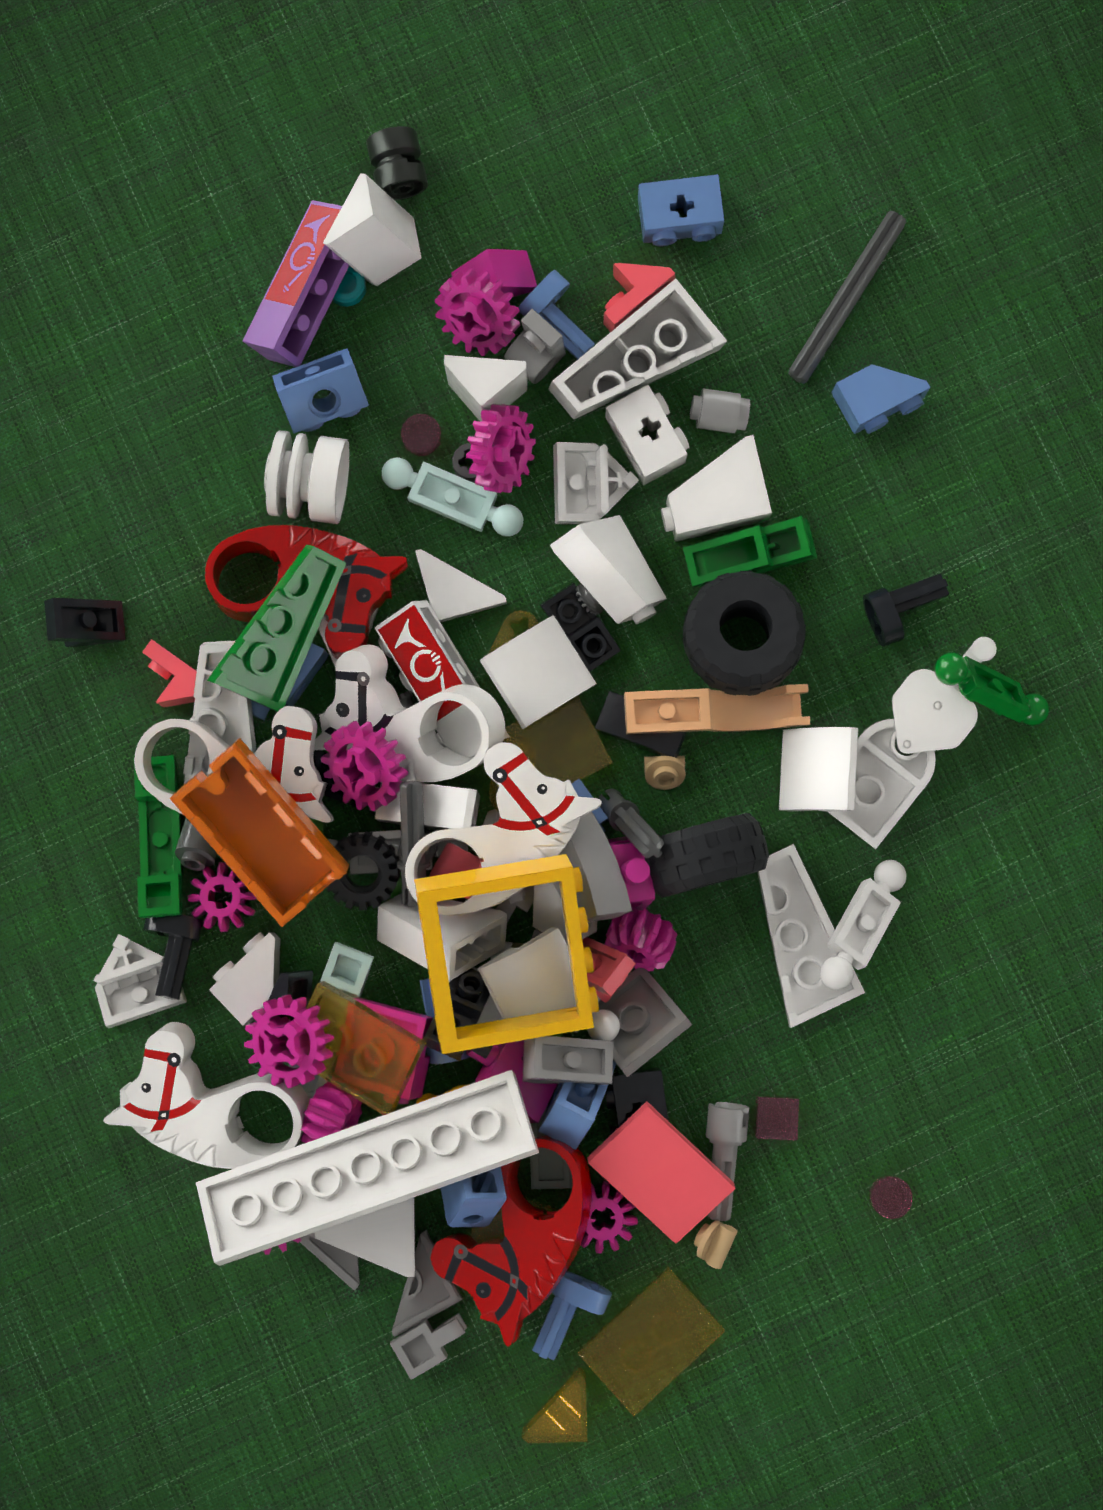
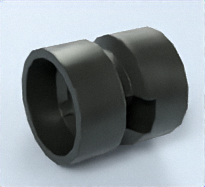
[366,126,428,200]

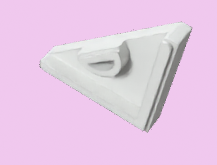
[415,549,507,622]

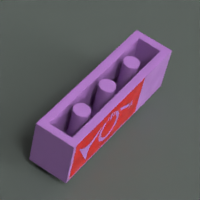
[243,200,349,367]

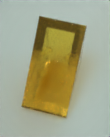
[522,1367,587,1443]

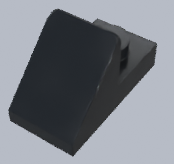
[44,598,126,647]

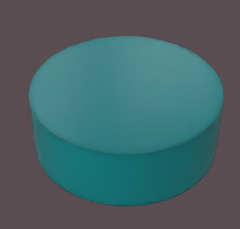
[332,266,366,307]

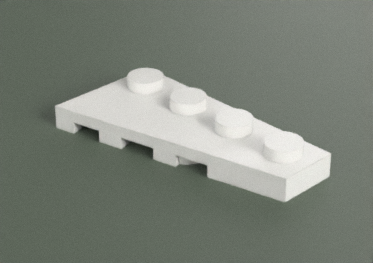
[183,641,257,784]
[757,844,865,1028]

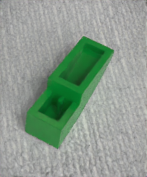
[683,516,817,587]

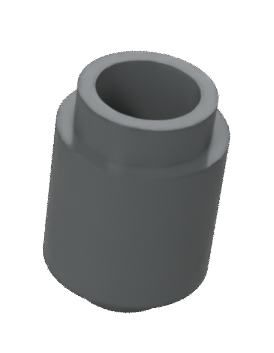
[175,818,217,871]

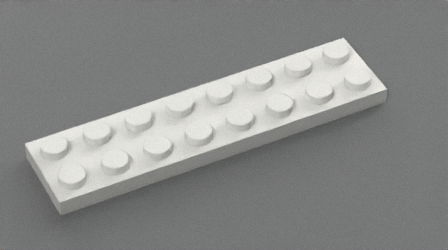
[196,1070,539,1266]

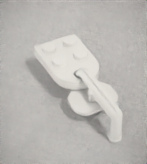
[829,637,997,849]

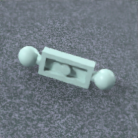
[382,457,524,537]

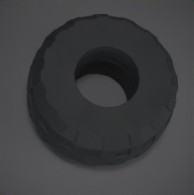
[683,571,806,696]
[645,813,769,898]

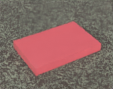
[587,1101,736,1244]

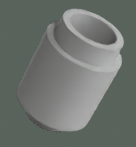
[690,388,750,433]

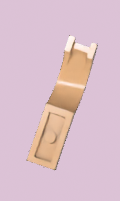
[624,684,810,734]

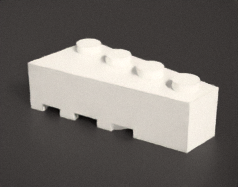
[548,278,727,419]

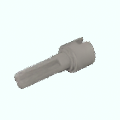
[706,1102,750,1221]

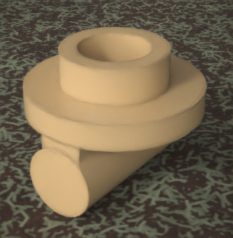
[644,756,686,790]
[694,1220,738,1269]

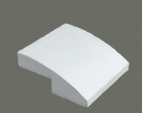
[480,615,597,729]
[779,727,858,812]
[477,927,576,1042]

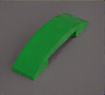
[134,755,183,918]

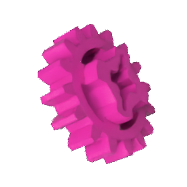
[435,268,520,356]
[466,404,536,493]
[321,721,408,811]
[244,995,334,1088]

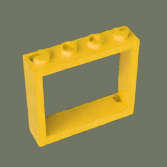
[414,854,599,1054]

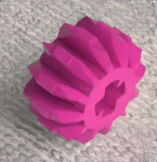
[188,862,257,932]
[605,907,677,971]
[300,1081,362,1143]
[581,1181,638,1253]

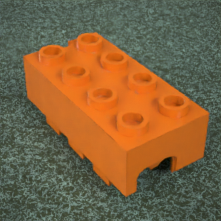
[169,738,349,927]

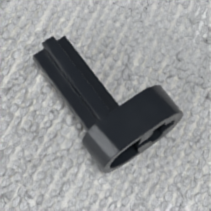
[863,574,949,647]
[143,914,204,1000]

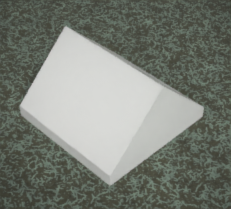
[323,173,422,286]
[444,355,528,422]

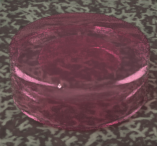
[401,414,441,456]
[869,1176,913,1219]

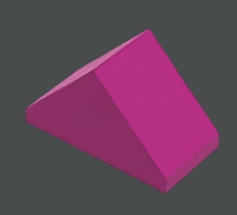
[451,249,537,297]

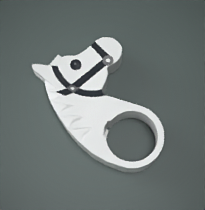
[314,644,505,782]

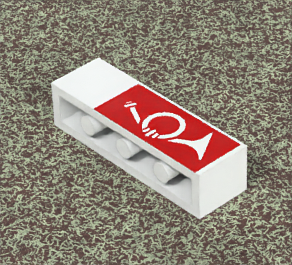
[374,600,510,757]

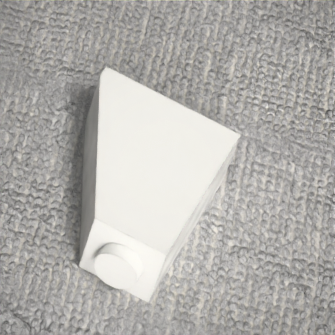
[661,435,772,542]
[550,515,667,624]
[370,781,480,831]
[377,893,507,981]
[309,1197,415,1277]

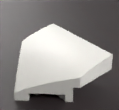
[553,442,639,524]
[93,934,187,1028]

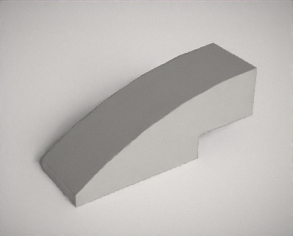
[559,812,632,922]

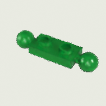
[934,652,1049,726]

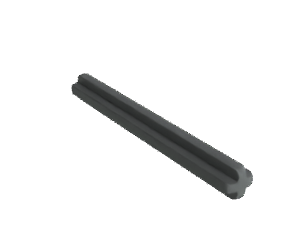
[788,211,906,384]

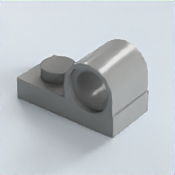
[504,309,566,384]
[522,1036,613,1085]

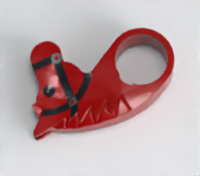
[205,525,408,659]
[430,1136,592,1347]

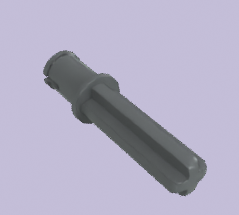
[397,781,430,906]
[598,789,664,858]

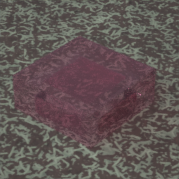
[755,1096,799,1141]

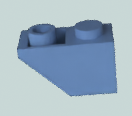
[832,364,930,434]

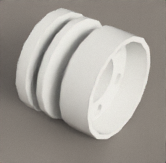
[264,430,350,524]

